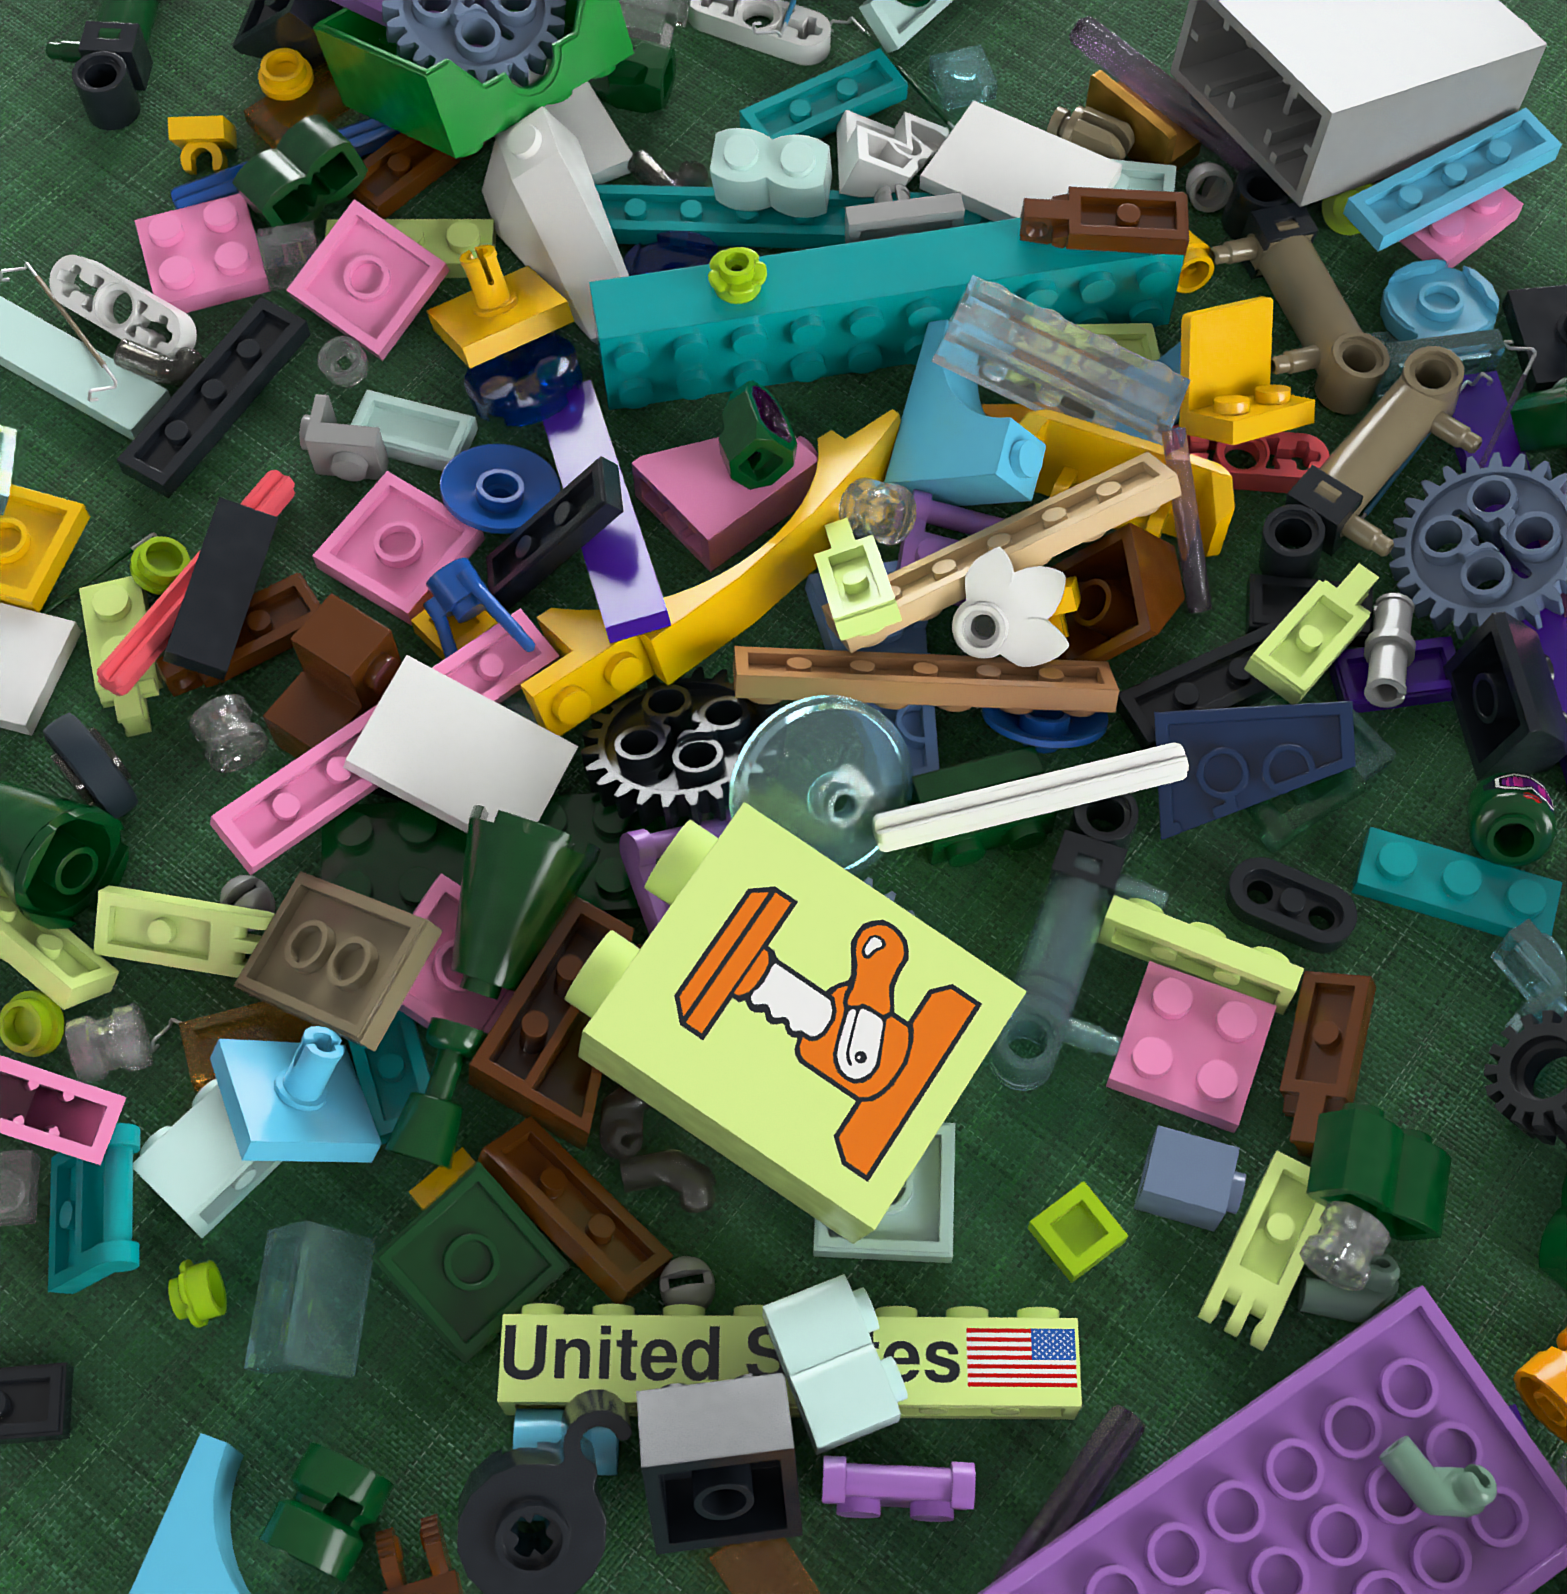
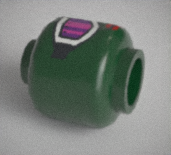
[1466,771,1557,867]

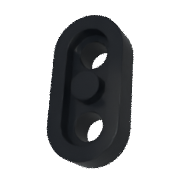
[1225,857,1357,953]

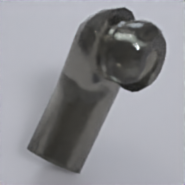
[627,150,708,187]
[114,338,205,388]
[599,1086,650,1159]
[619,1149,717,1213]

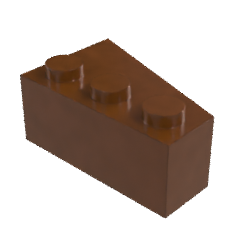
[468,896,634,1151]

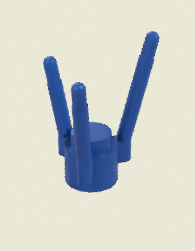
[423,558,535,658]

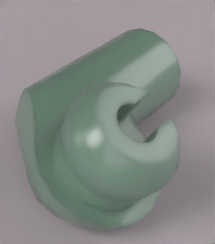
[1297,1252,1400,1323]
[1379,1435,1497,1518]

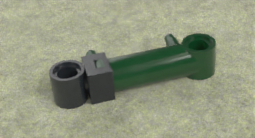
[46,0,160,131]

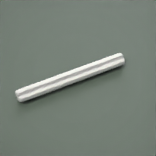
[872,742,1189,852]

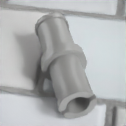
[1364,593,1416,708]

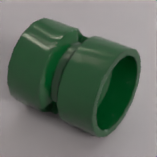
[258,1442,394,1583]

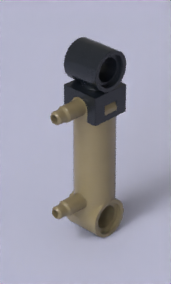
[1209,164,1390,415]
[1259,346,1482,579]

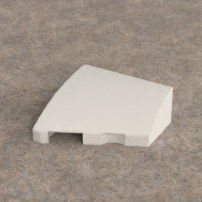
[836,110,949,197]

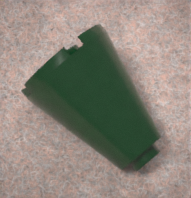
[0,780,129,930]
[451,805,601,1000]

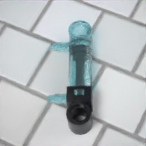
[989,793,1169,1091]

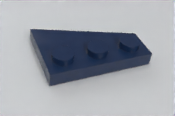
[1154,701,1356,840]

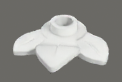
[952,547,1069,667]

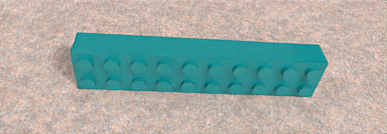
[589,218,1185,410]

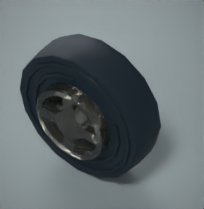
[43,712,138,819]

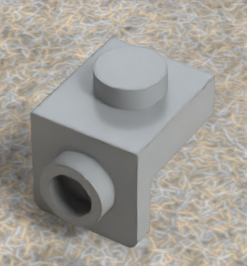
[299,394,389,481]

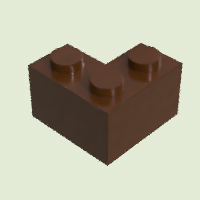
[263,593,402,758]

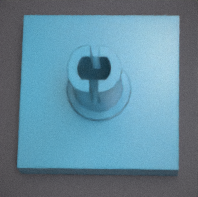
[210,1026,382,1163]

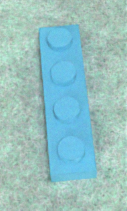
[1343,108,1562,252]

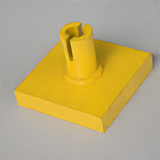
[426,245,575,368]

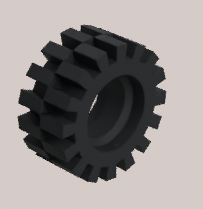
[1484,1010,1567,1146]

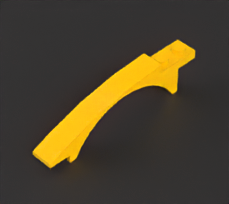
[521,409,901,736]

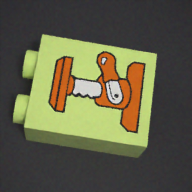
[564,802,1027,1244]

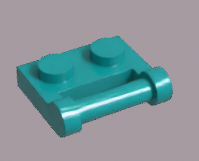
[48,1123,141,1294]

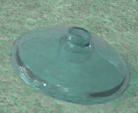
[729,695,913,876]

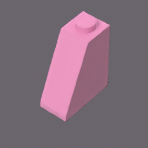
[632,436,818,572]
[0,1055,127,1165]

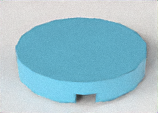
[1380,259,1499,354]

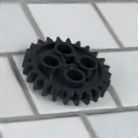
[581,667,789,829]

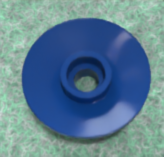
[440,444,560,534]
[982,708,1108,753]

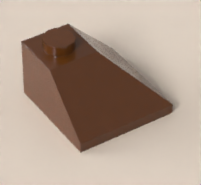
[1050,523,1185,661]

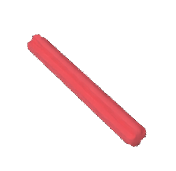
[97,470,295,696]

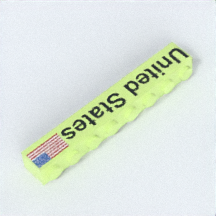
[497,1303,1082,1420]

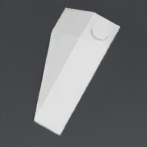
[482,106,629,344]

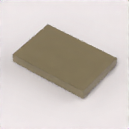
[234,871,443,1052]

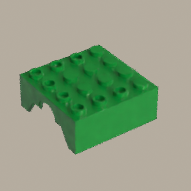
[313,0,634,158]

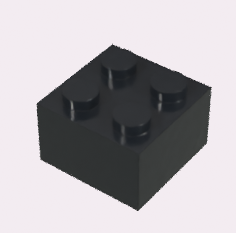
[636,1372,803,1555]

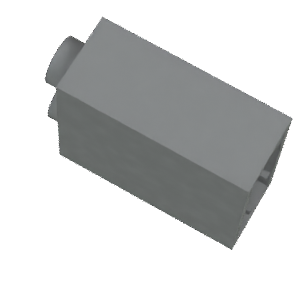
[1170,0,1547,207]

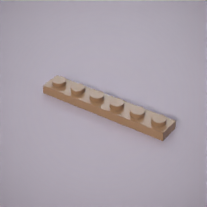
[733,646,1119,717]

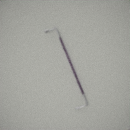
[1456,340,1537,518]

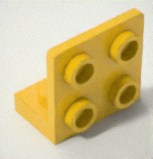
[1179,296,1315,445]

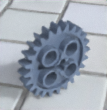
[382,0,566,87]
[1389,452,1567,640]

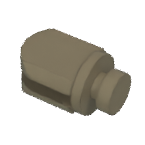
[1047,105,1135,160]

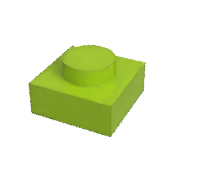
[1028,1181,1128,1283]

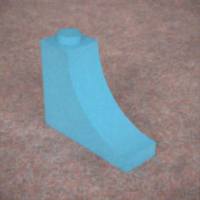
[884,320,1046,506]
[129,1433,251,1594]

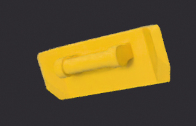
[1019,409,1235,558]

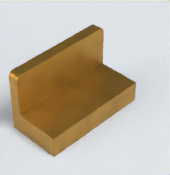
[1086,70,1202,171]

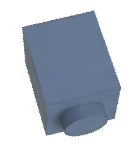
[1134,1125,1246,1232]

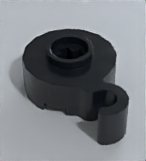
[457,1390,632,1594]

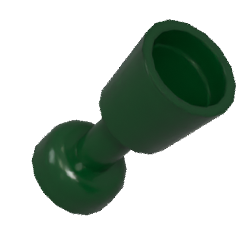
[385,1017,488,1169]

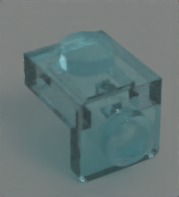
[1490,919,1567,1033]

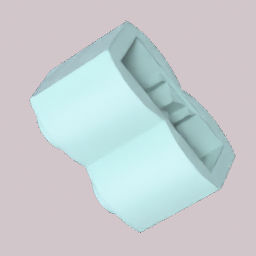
[710,128,832,218]
[762,1274,908,1455]

